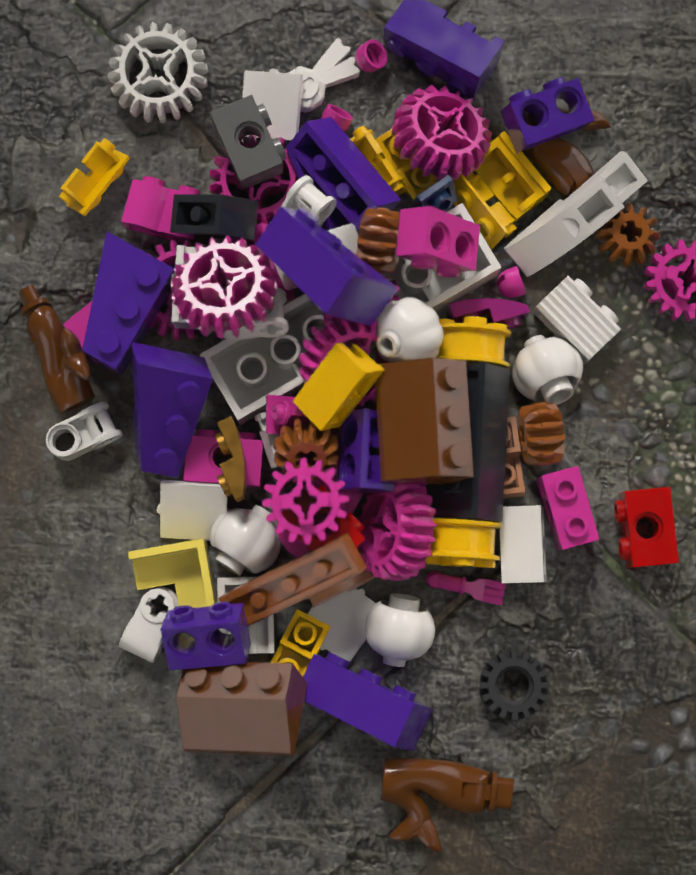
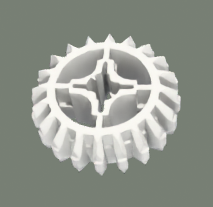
[108,22,208,123]

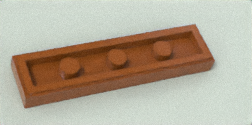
[218,533,367,626]

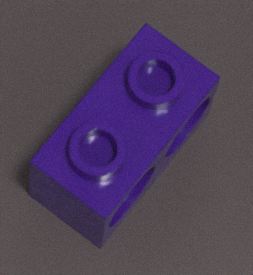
[500,77,595,154]
[338,409,394,494]
[160,602,251,670]

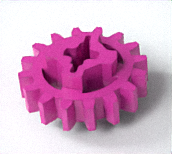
[643,239,696,322]
[262,458,349,545]

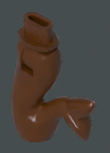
[522,92,610,198]
[19,284,96,414]
[380,758,514,852]

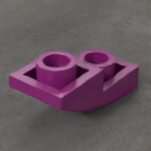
[447,298,530,330]

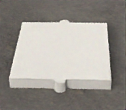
[242,69,304,140]
[157,480,230,541]
[308,588,376,661]

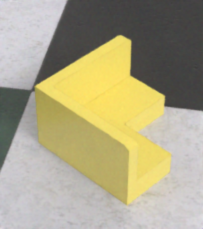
[128,539,218,608]

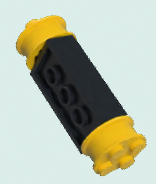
[425,316,511,568]

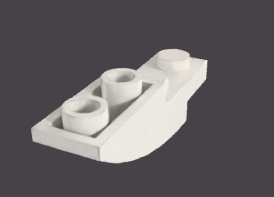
[504,151,648,277]

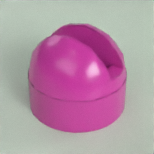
[355,40,387,72]
[321,104,353,132]
[497,266,526,298]

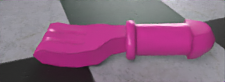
[425,571,507,605]

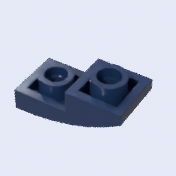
[414,175,458,212]

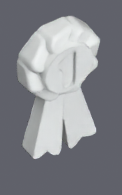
[288,38,360,113]

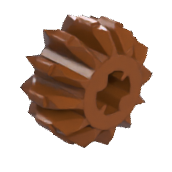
[595,203,660,268]
[356,207,400,274]
[517,402,566,466]
[274,417,339,483]

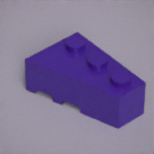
[383,0,505,100]
[286,117,401,234]
[255,206,398,326]
[82,232,175,375]
[131,342,213,478]
[303,652,433,751]

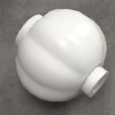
[374,297,444,363]
[512,335,583,405]
[210,505,281,576]
[365,593,435,667]

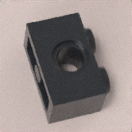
[170,194,258,240]

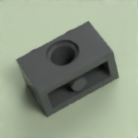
[210,94,287,191]

